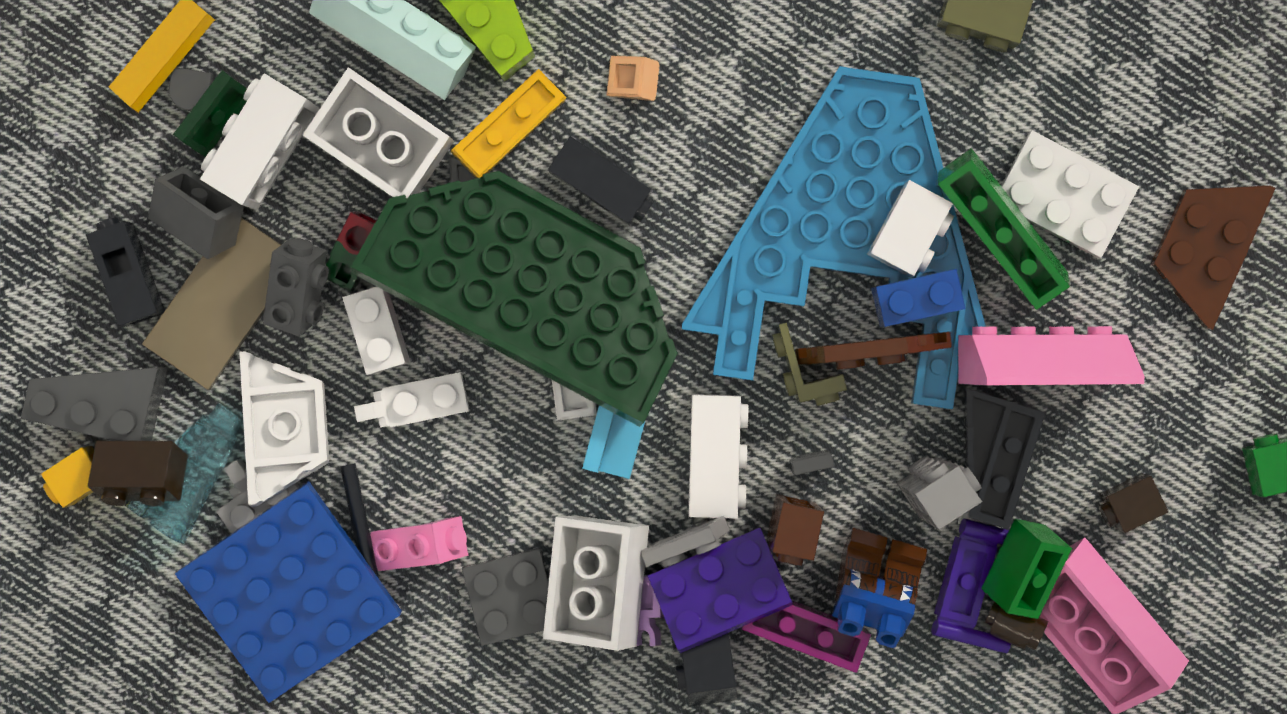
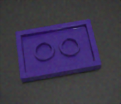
[648,528,793,653]

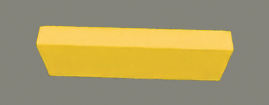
[109,0,215,113]
[451,69,567,178]

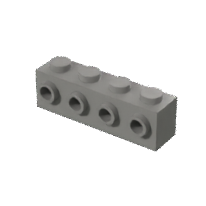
[896,455,982,530]

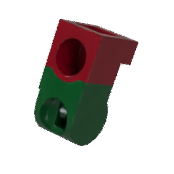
[326,210,377,292]

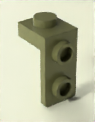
[772,323,847,406]

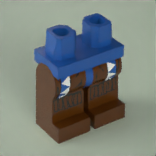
[832,528,927,648]

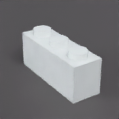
[688,394,748,518]

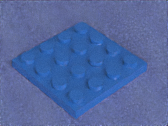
[175,481,402,703]

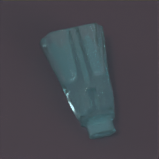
[125,403,243,544]

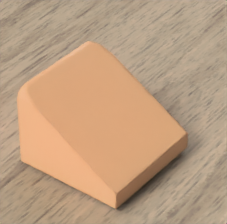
[606,56,659,101]

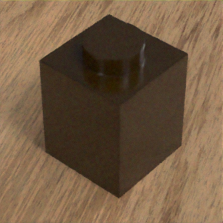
[1099,473,1169,533]

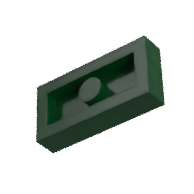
[173,70,247,157]

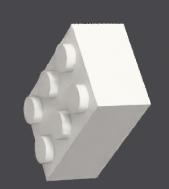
[302,67,454,198]
[200,73,319,210]
[543,516,649,651]

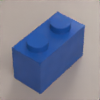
[871,269,966,327]

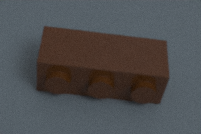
[766,494,824,566]

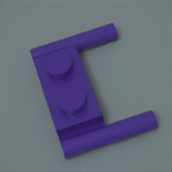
[931,518,1011,653]

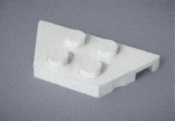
[239,351,330,507]

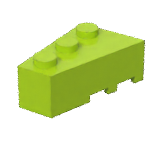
[438,0,535,82]

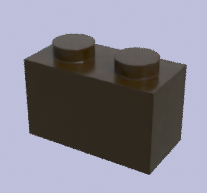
[87,441,188,506]

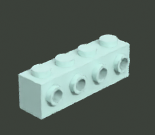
[309,0,476,100]

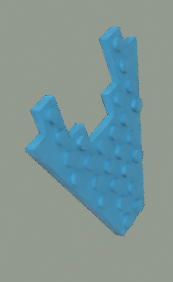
[681,66,986,409]

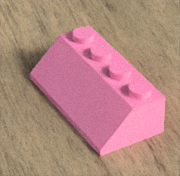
[958,326,1144,385]
[1040,537,1189,714]

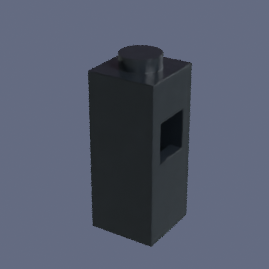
[548,136,654,226]
[86,217,165,327]

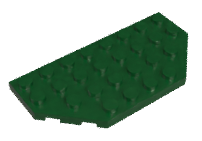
[349,171,678,427]

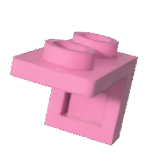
[370,516,468,571]

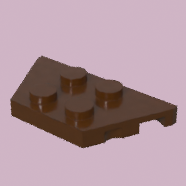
[1151,185,1276,330]
[796,331,952,370]

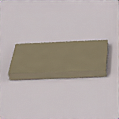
[142,217,281,390]

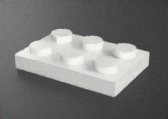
[1001,130,1139,258]

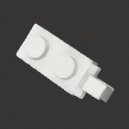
[354,372,470,427]

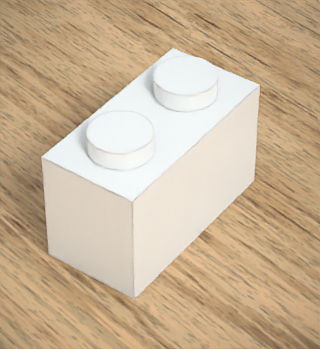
[867,180,954,277]
[342,287,411,375]

